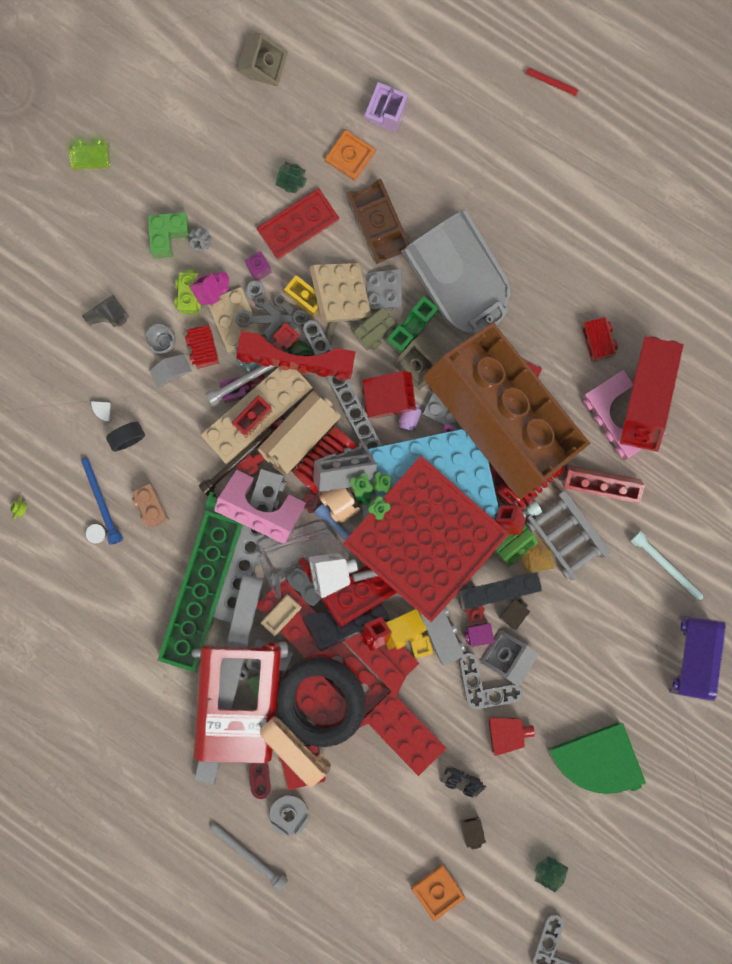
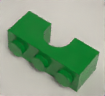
[386,296,438,355]

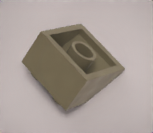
[237,33,288,86]
[393,333,445,391]

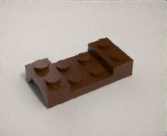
[346,178,410,264]

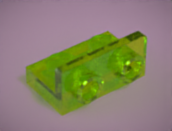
[69,140,110,170]

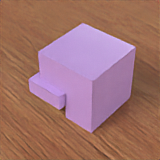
[364,82,408,133]

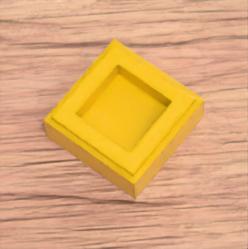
[410,635,434,658]

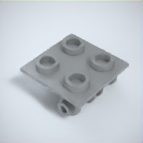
[367,269,402,310]

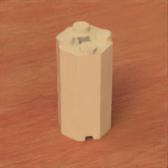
[258,391,341,476]

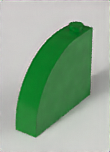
[547,721,646,794]

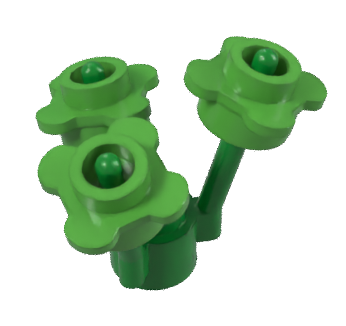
[350,472,391,520]

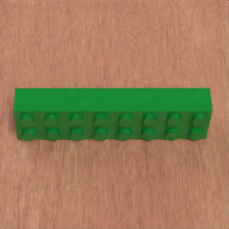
[157,511,243,672]

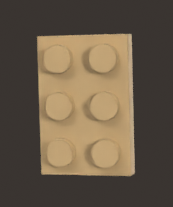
[208,287,260,354]

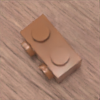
[132,484,170,528]

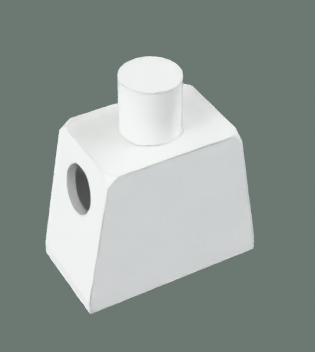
[309,553,358,598]

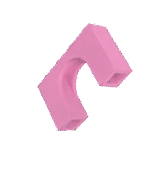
[582,370,666,460]
[214,470,306,544]

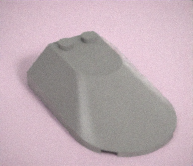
[401,209,511,333]

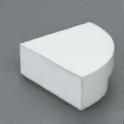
[91,401,112,422]

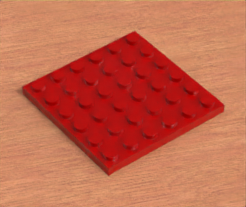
[343,456,509,623]

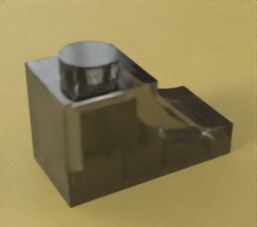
[82,295,129,327]

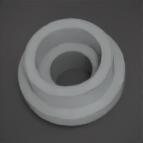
[246,280,265,299]

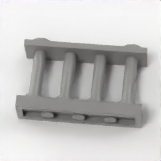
[526,491,611,580]

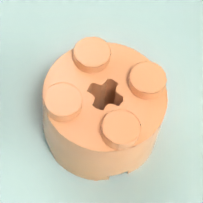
[319,487,362,523]

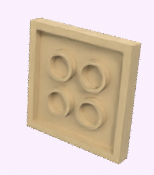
[309,263,372,323]

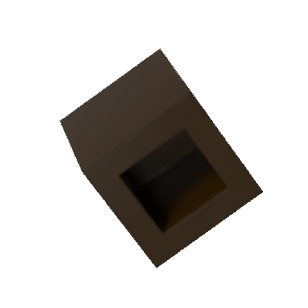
[499,599,530,630]
[460,816,486,849]

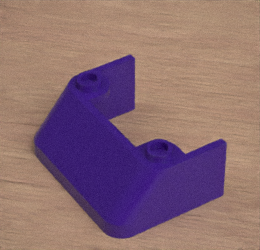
[669,616,726,701]

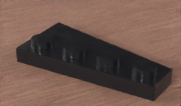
[302,603,390,652]

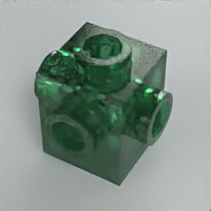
[275,162,307,194]
[534,856,568,892]

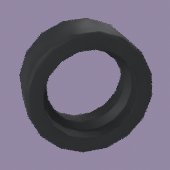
[106,421,145,452]

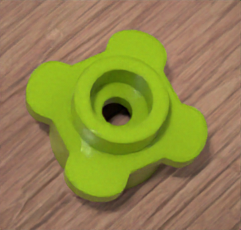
[10,497,27,519]

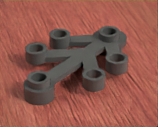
[235,295,309,342]

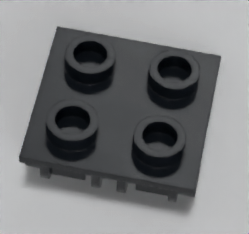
[440,766,486,797]

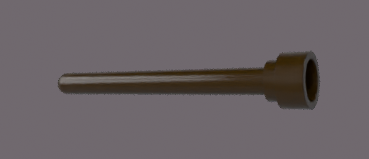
[199,429,273,496]

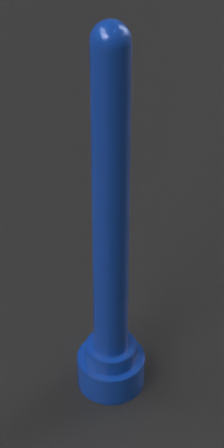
[81,458,124,545]

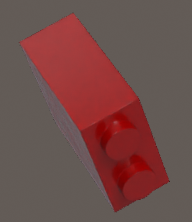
[362,371,416,419]

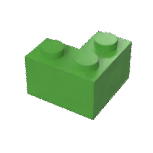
[148,212,190,259]

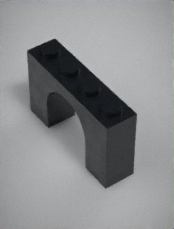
[458,572,542,610]

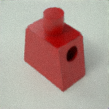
[488,716,535,756]

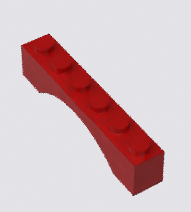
[236,331,356,381]

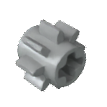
[188,227,213,252]

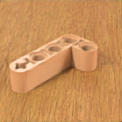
[259,717,331,787]

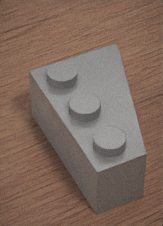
[313,442,377,492]

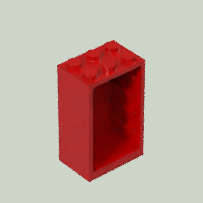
[620,336,684,452]

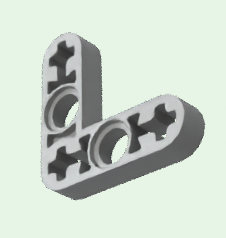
[460,653,523,709]
[532,913,576,964]

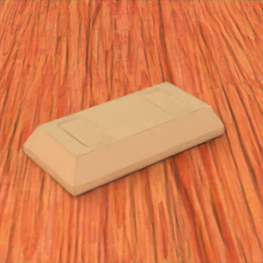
[261,594,302,636]

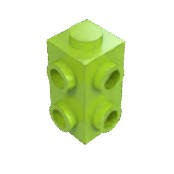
[174,270,202,315]

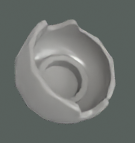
[146,323,176,354]

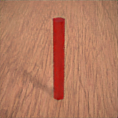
[526,67,579,96]

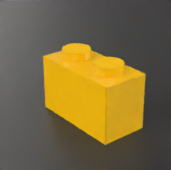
[284,275,320,318]
[386,609,427,650]

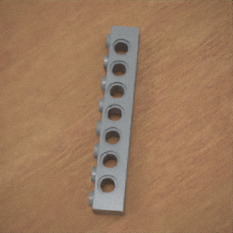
[214,469,286,623]

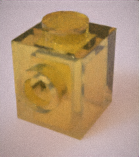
[524,547,555,573]

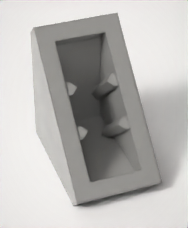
[150,354,192,388]

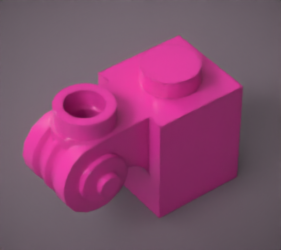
[189,272,229,305]

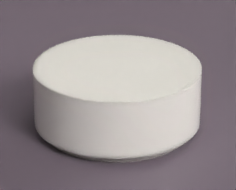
[86,524,106,544]

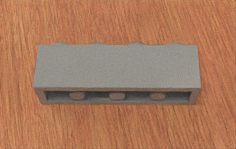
[418,607,466,666]

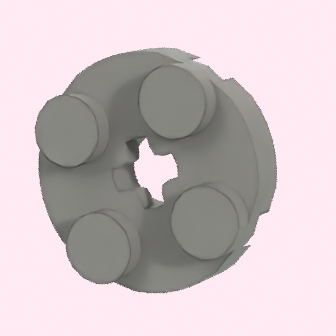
[270,794,309,836]

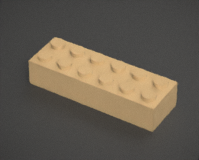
[201,368,314,464]

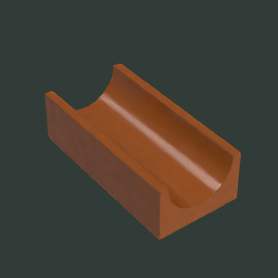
[422,322,591,500]

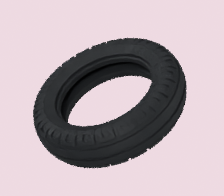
[277,657,366,747]

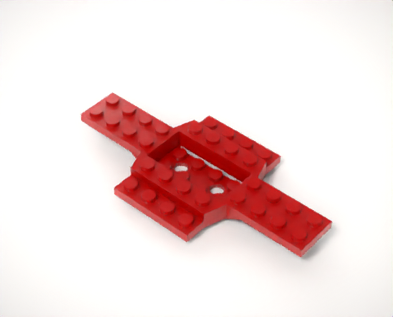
[257,578,447,777]

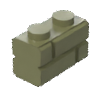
[353,307,397,351]

